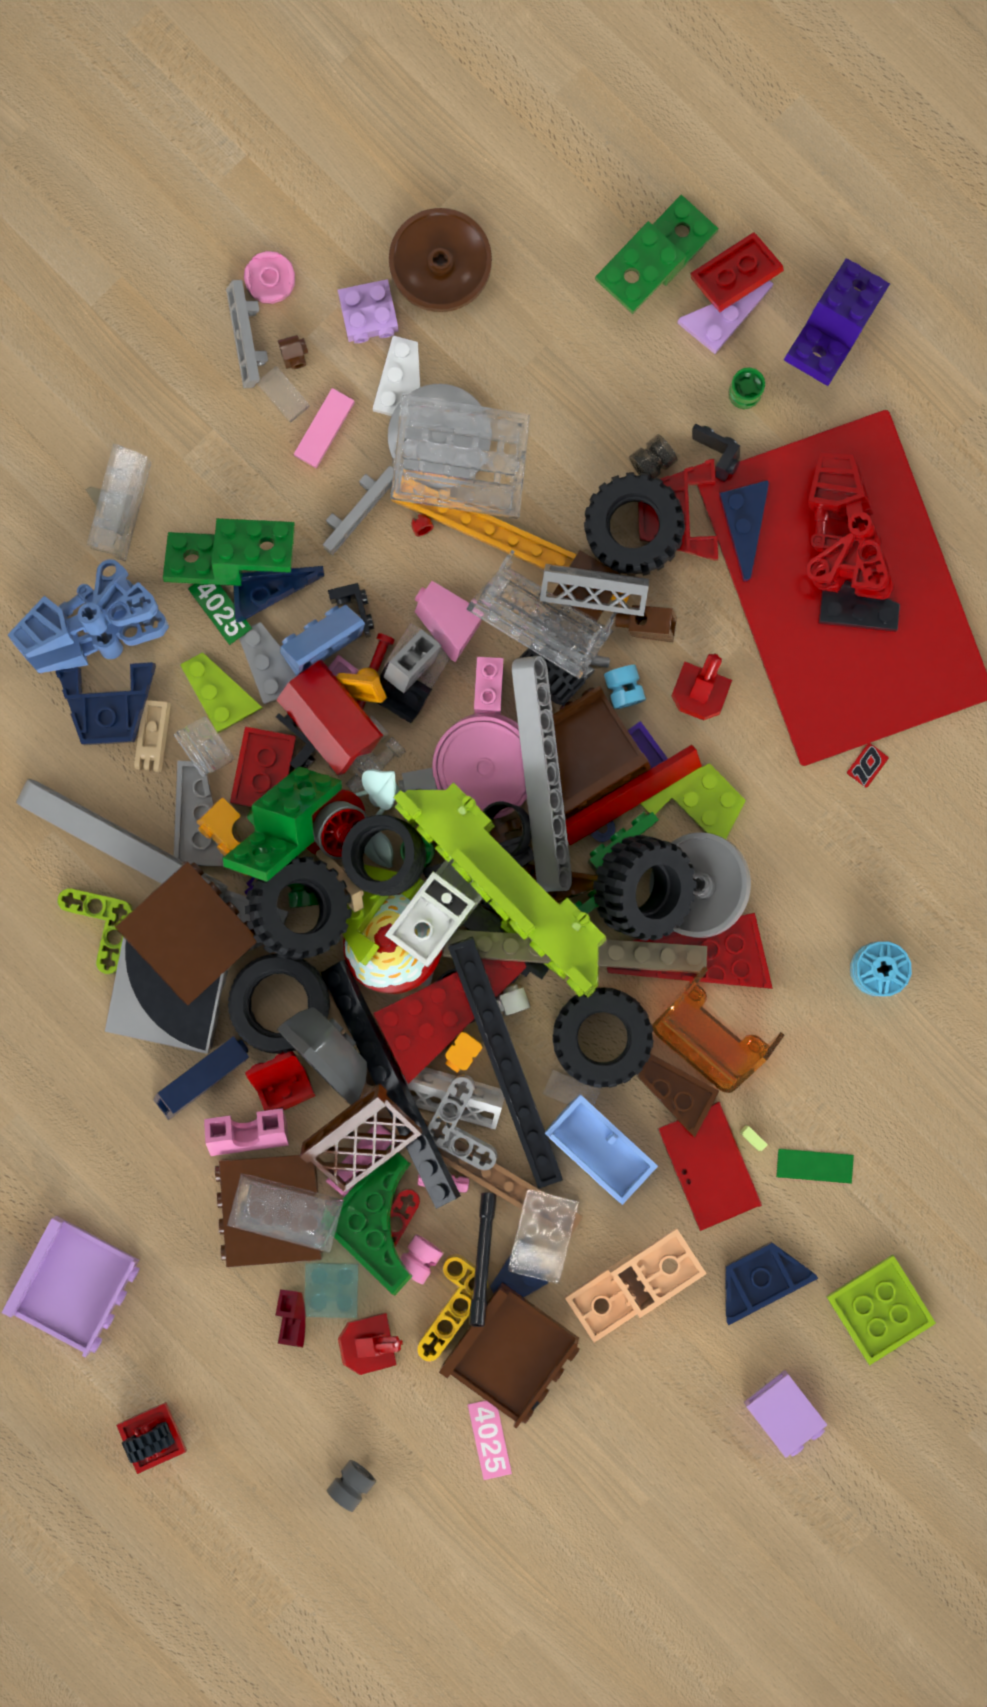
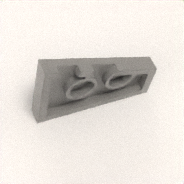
[239,622,296,705]

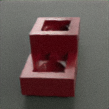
[275,1289,306,1348]

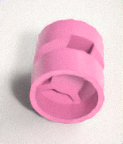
[400,1234,443,1284]

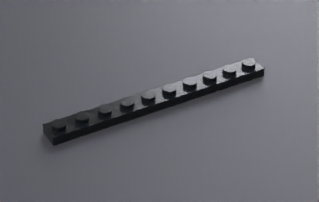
[448,936,563,1189]
[321,960,461,1209]

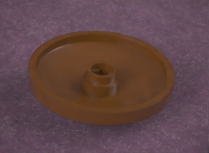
[389,208,492,312]

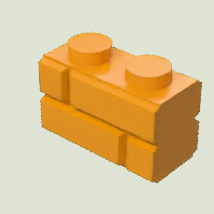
[445,1031,483,1073]

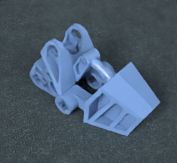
[8,559,169,673]

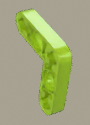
[57,889,133,974]

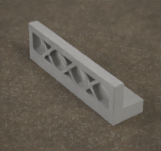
[540,564,649,616]

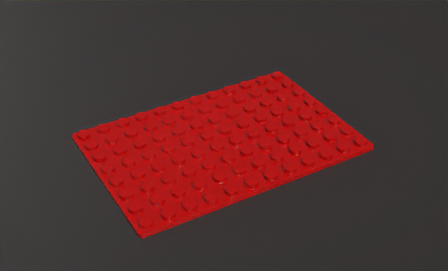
[697,410,987,766]

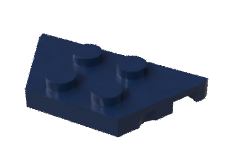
[725,1242,818,1325]

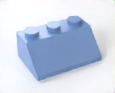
[280,604,365,676]

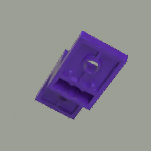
[784,258,890,386]

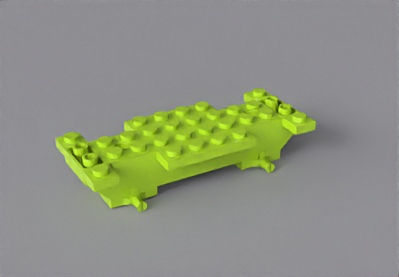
[393,782,606,997]

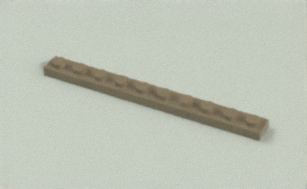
[443,930,707,974]

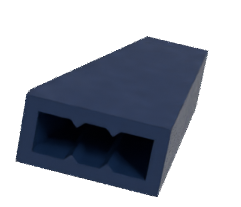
[153,1036,249,1120]

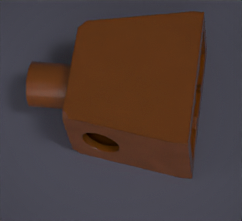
[615,605,677,643]

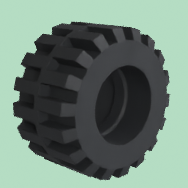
[519,638,585,706]

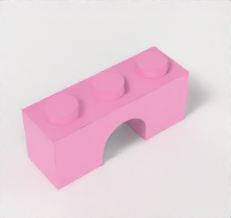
[204,1108,289,1156]

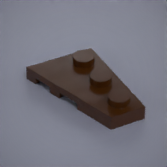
[637,1054,719,1137]

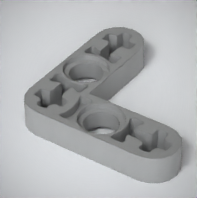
[428,1074,498,1170]

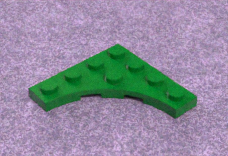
[321,1145,413,1296]

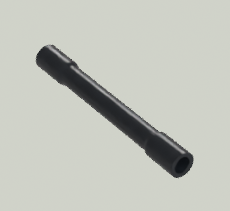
[469,1192,497,1327]

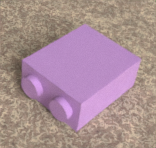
[744,1370,827,1458]

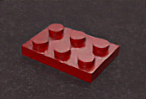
[690,232,784,313]
[230,726,297,807]

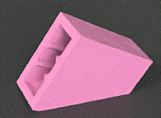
[415,581,485,662]

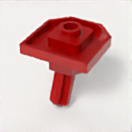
[671,653,733,721]
[338,1313,403,1375]

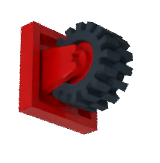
[116,1402,187,1474]

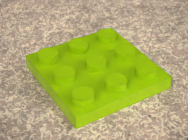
[826,1255,936,1366]

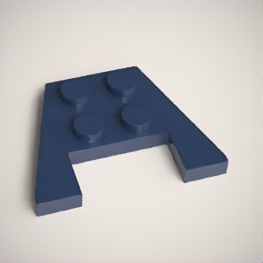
[56,662,156,745]

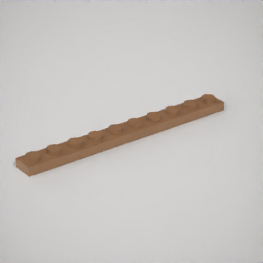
[345,1083,583,1239]

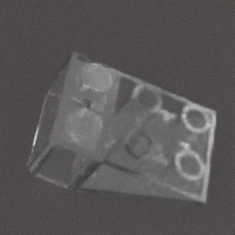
[508,1189,579,1284]

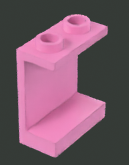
[474,657,503,715]

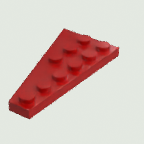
[606,913,773,989]
[373,959,526,1084]

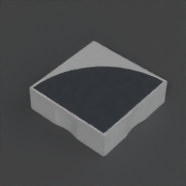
[105,937,229,1054]

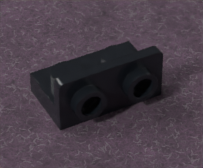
[376,662,432,723]

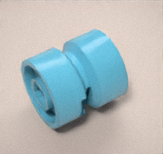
[604,664,646,709]

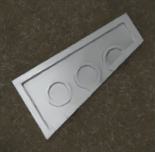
[174,761,224,867]

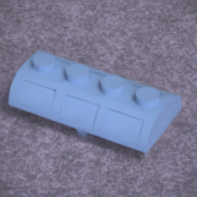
[545,1094,658,1205]

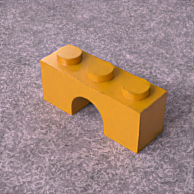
[196,797,252,877]

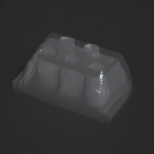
[227,1173,344,1253]

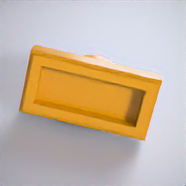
[335,667,387,703]

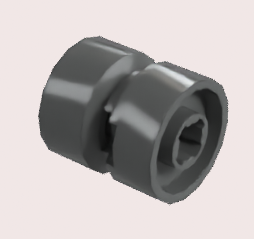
[326,1460,376,1512]

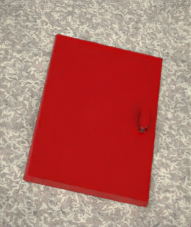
[657,1102,762,1231]

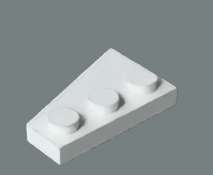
[373,336,420,416]

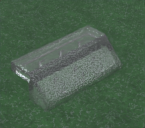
[87,444,151,561]

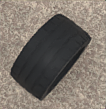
[341,815,426,896]

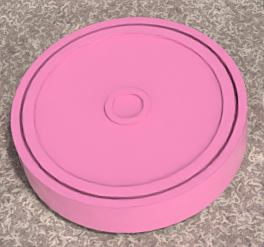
[432,713,527,819]

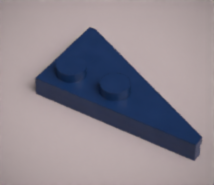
[719,480,769,582]
[234,566,324,623]

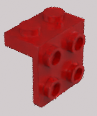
[245,1051,316,1111]

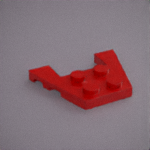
[638,459,718,561]

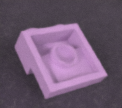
[338,279,399,343]

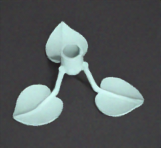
[355,769,400,868]

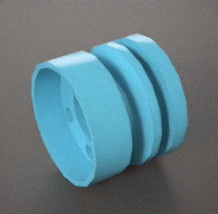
[850,942,912,996]

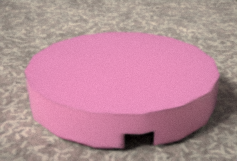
[244,251,295,304]

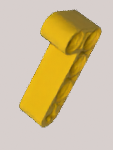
[418,1254,488,1361]

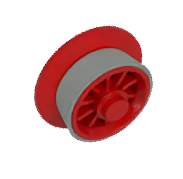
[307,789,368,859]

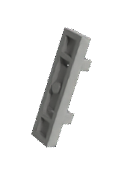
[226,280,268,389]
[323,466,399,556]

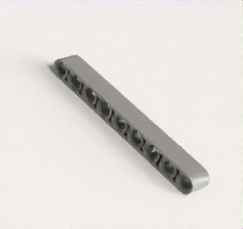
[512,656,572,892]
[16,779,228,899]

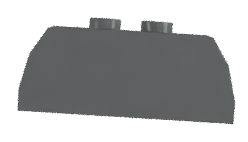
[277,1007,367,1105]

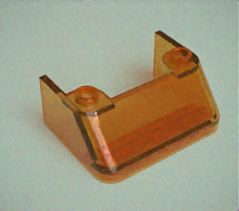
[652,966,785,1093]

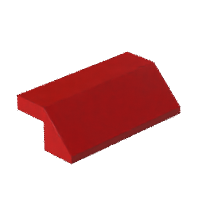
[277,660,384,776]

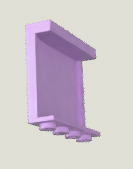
[1,1216,140,1357]

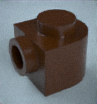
[278,335,308,369]

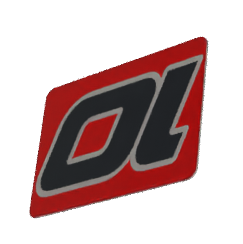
[847,743,889,788]

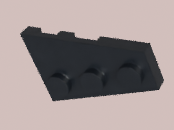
[819,571,900,632]

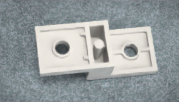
[385,859,483,967]

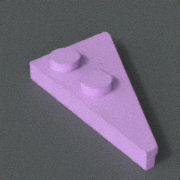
[677,281,773,354]

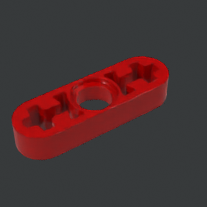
[390,1189,420,1247]

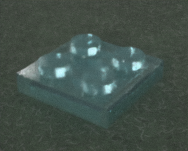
[304,1263,359,1318]

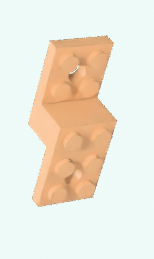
[565,1228,707,1343]

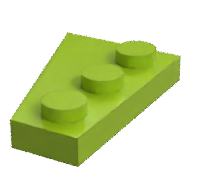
[180,652,263,733]

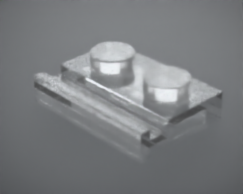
[174,716,235,777]

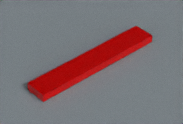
[565,745,702,846]

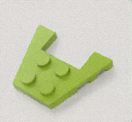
[640,763,746,839]
[342,864,425,966]

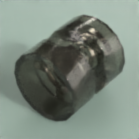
[629,434,678,479]

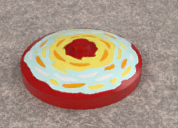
[343,894,443,994]

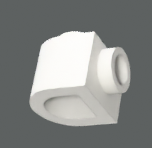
[496,984,530,1016]

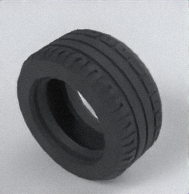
[228,954,330,1054]

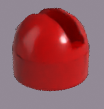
[411,514,434,537]

